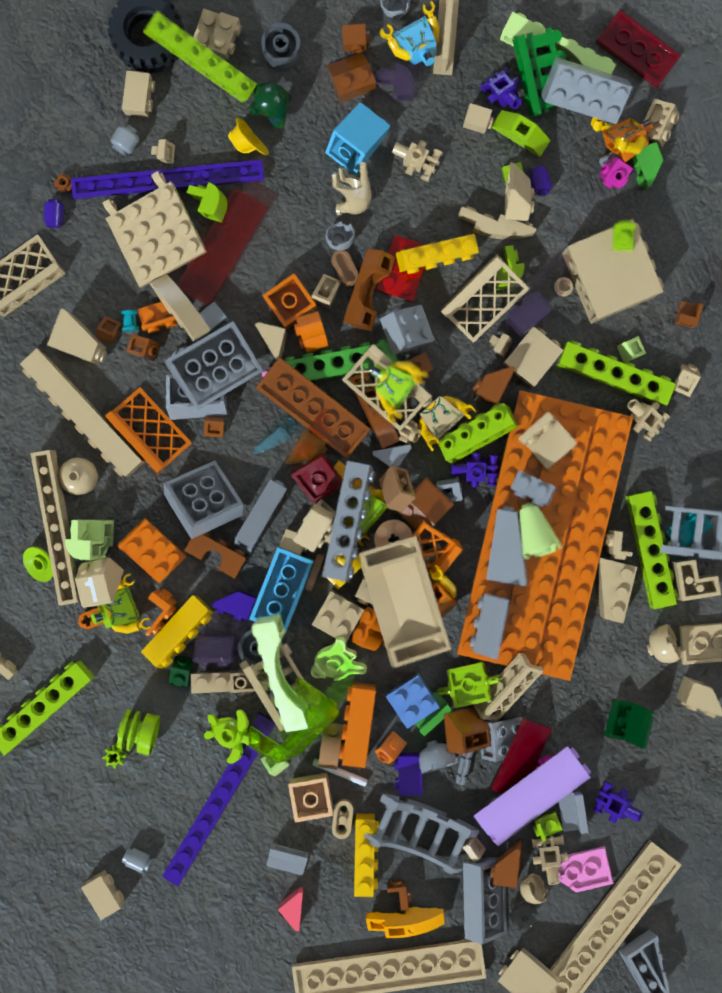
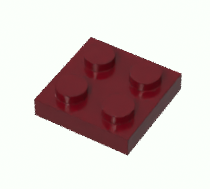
[291,454,343,504]

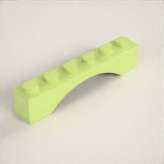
[500,12,616,74]
[252,614,312,732]

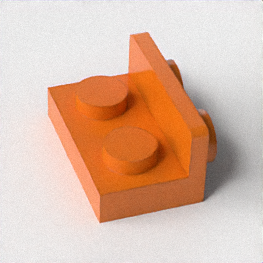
[137,302,178,334]

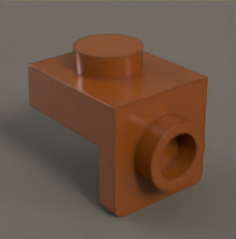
[387,879,412,911]

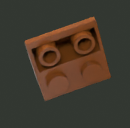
[444,706,491,754]

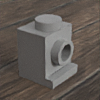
[436,476,463,502]

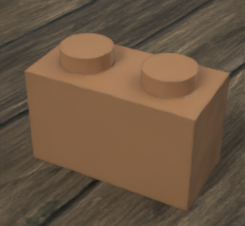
[379,465,416,512]

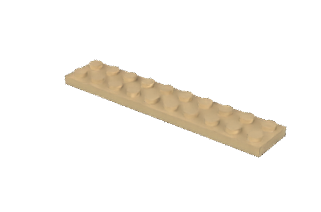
[550,840,681,993]
[292,940,486,993]

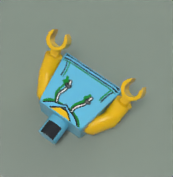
[380,1,440,66]

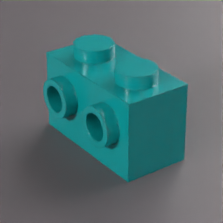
[665,513,714,547]

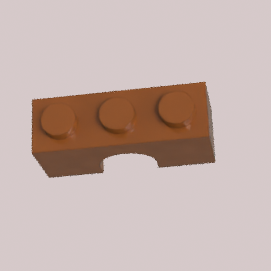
[184,532,248,578]

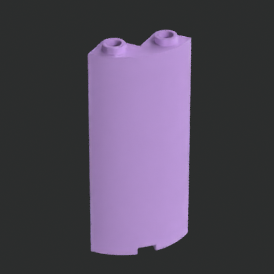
[474,746,592,846]

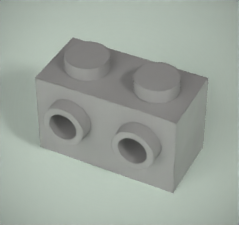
[511,471,557,507]

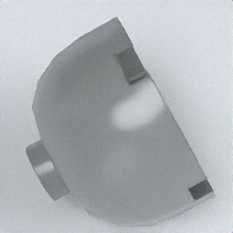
[419,740,458,774]

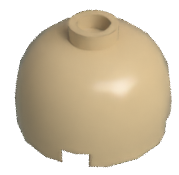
[58,457,99,495]
[647,624,682,663]

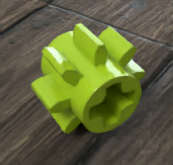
[102,743,128,769]

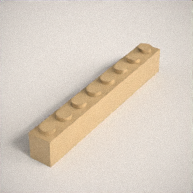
[20,348,145,477]
[31,450,80,606]

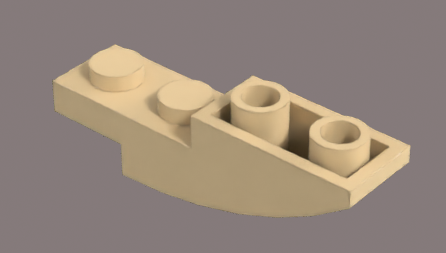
[458,206,536,239]
[191,670,269,694]

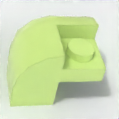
[65,519,114,560]

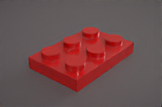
[376,235,424,303]

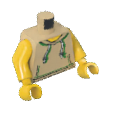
[418,396,476,451]

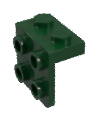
[604,698,655,749]

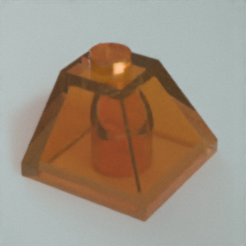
[285,430,328,465]

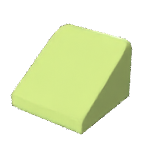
[617,336,646,362]
[261,747,289,776]

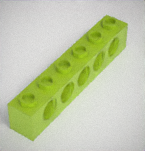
[143,12,257,102]
[557,340,676,407]
[625,491,678,609]
[0,660,95,756]

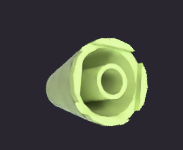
[519,503,562,560]

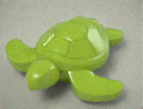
[204,709,259,764]

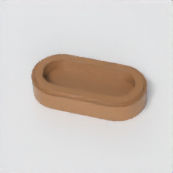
[331,250,359,287]
[305,554,325,592]

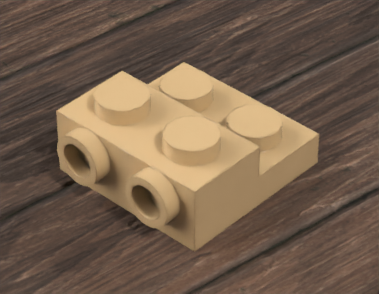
[193,8,242,60]

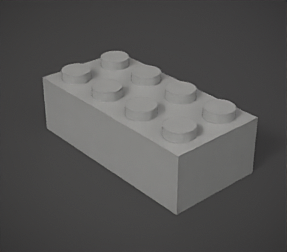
[541,57,633,124]

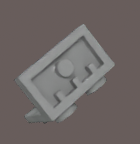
[481,717,523,762]

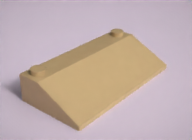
[358,536,451,667]

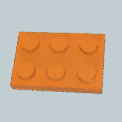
[117,518,187,583]

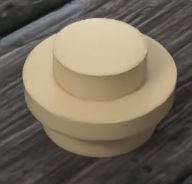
[554,277,574,297]

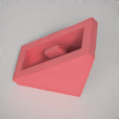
[278,886,304,931]

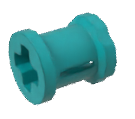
[120,310,139,332]

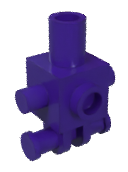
[479,67,521,109]
[451,452,499,487]
[593,781,643,823]

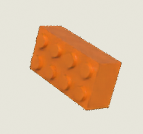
[339,681,376,768]

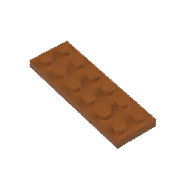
[256,357,371,458]

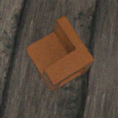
[674,301,703,328]

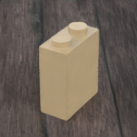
[502,326,563,388]
[498,948,560,993]

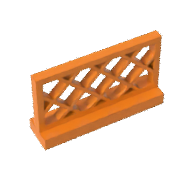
[105,387,192,475]
[411,521,462,586]

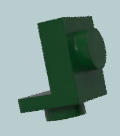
[169,655,194,688]

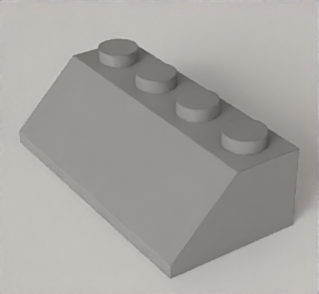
[463,857,507,944]

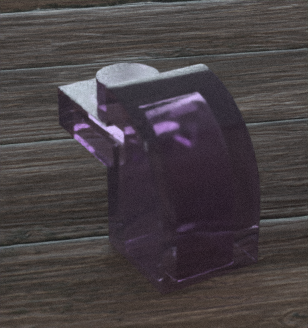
[375,63,414,101]

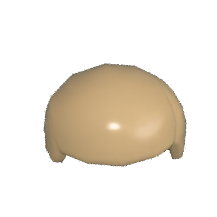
[520,873,548,904]

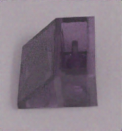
[505,291,553,337]
[193,634,237,666]

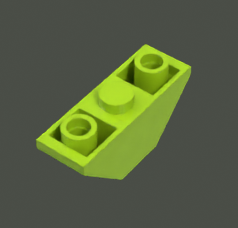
[491,110,551,158]

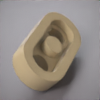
[332,799,353,839]

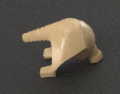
[332,162,372,215]

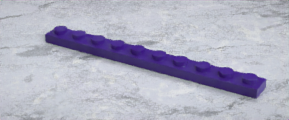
[71,160,265,199]
[162,713,275,886]

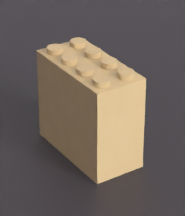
[562,219,664,324]

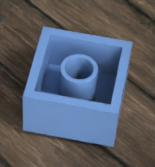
[386,672,439,729]

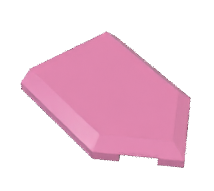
[558,846,614,892]

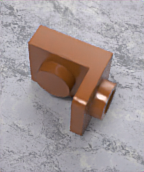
[126,334,160,361]

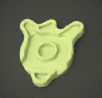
[311,636,367,681]

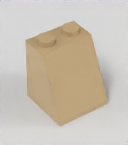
[47,309,107,366]

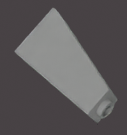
[234,479,287,555]
[486,506,528,586]

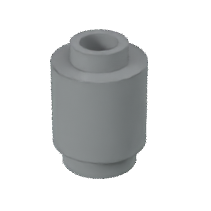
[122,848,152,873]

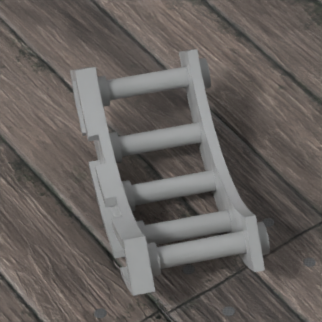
[660,503,722,560]
[364,794,480,874]

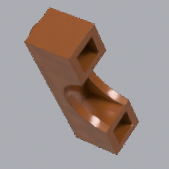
[343,249,396,331]

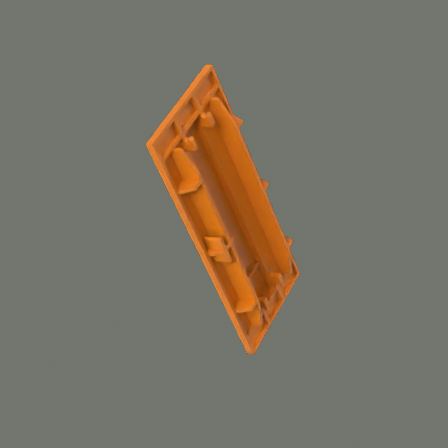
[457,390,633,681]

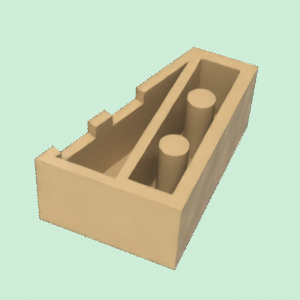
[597,558,637,623]

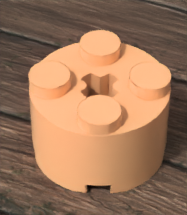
[374,519,412,548]

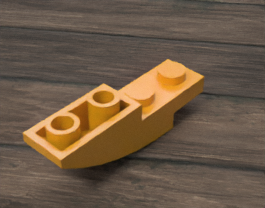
[366,907,445,938]

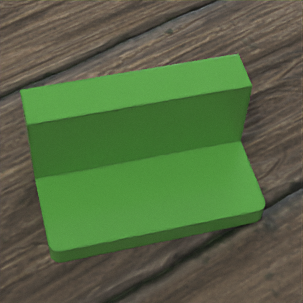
[416,691,453,736]

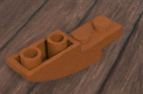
[349,373,399,449]

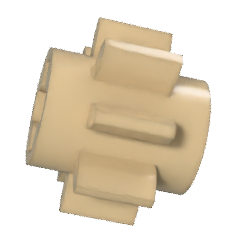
[397,420,421,445]

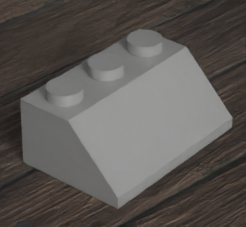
[166,375,227,420]
[470,593,509,659]

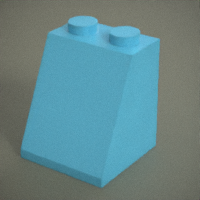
[325,102,390,176]

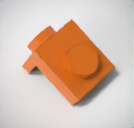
[374,731,407,764]

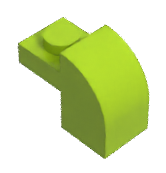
[187,182,227,222]
[493,245,524,290]

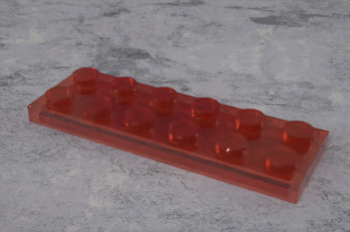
[177,187,268,306]

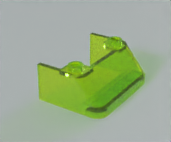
[249,677,339,763]

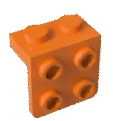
[145,588,177,637]

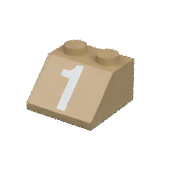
[75,558,124,608]

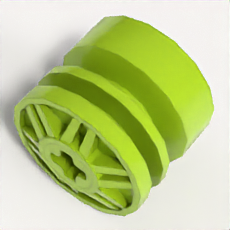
[117,708,160,756]

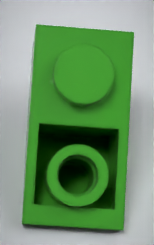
[630,142,663,191]

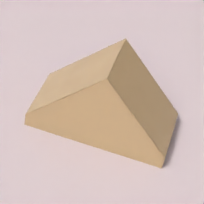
[311,274,341,309]

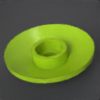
[23,546,53,582]

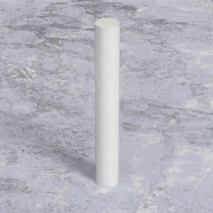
[312,758,368,786]

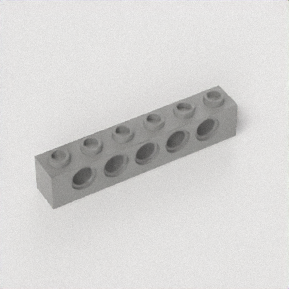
[322,461,375,582]

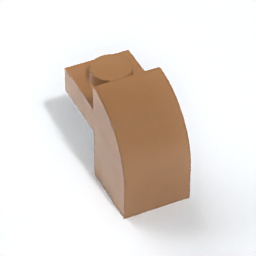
[318,722,343,769]

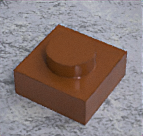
[204,416,224,438]

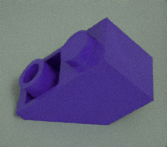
[212,590,257,621]

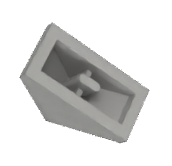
[373,444,411,467]

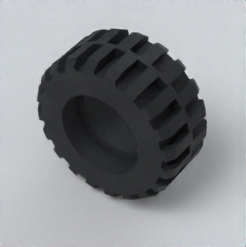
[107,0,185,73]

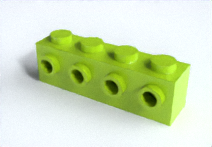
[439,403,519,463]

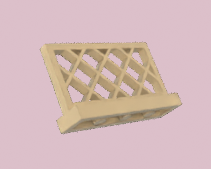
[433,0,459,75]
[0,234,66,317]
[441,254,529,343]
[342,344,432,431]

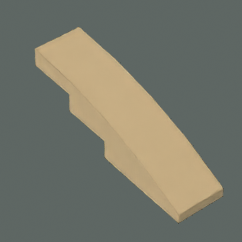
[150,274,210,341]

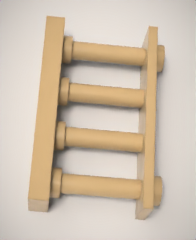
[240,642,320,732]

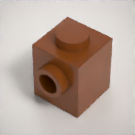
[342,24,370,53]
[405,352,434,377]

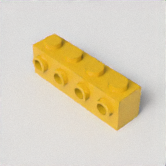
[396,234,479,274]
[141,595,214,669]
[354,813,379,897]

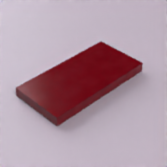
[596,10,681,88]
[491,718,552,794]

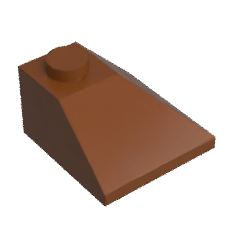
[490,839,523,888]

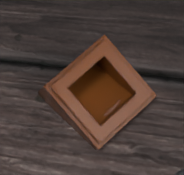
[96,316,122,345]

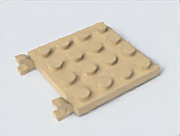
[102,171,207,288]

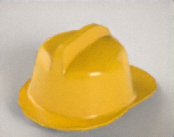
[228,117,269,155]

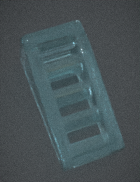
[252,427,292,455]

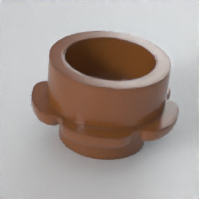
[54,173,72,193]

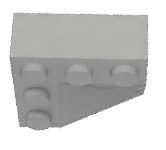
[164,461,243,539]

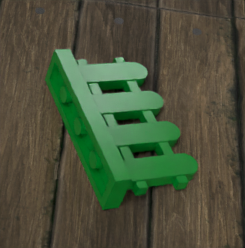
[512,27,566,117]

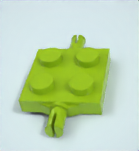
[437,662,501,708]

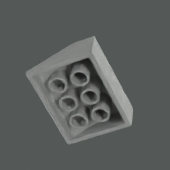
[165,321,263,410]

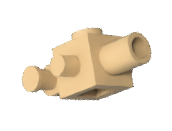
[392,140,443,182]
[627,399,670,442]
[532,835,568,885]

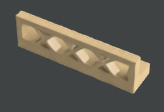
[474,653,544,722]

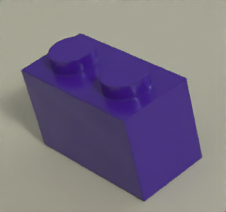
[394,752,422,795]

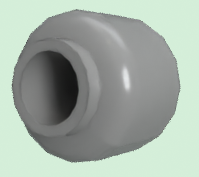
[110,125,140,155]

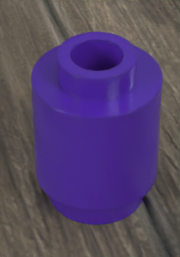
[529,166,553,197]
[44,199,64,228]

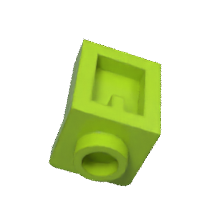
[612,220,636,251]
[532,811,562,841]

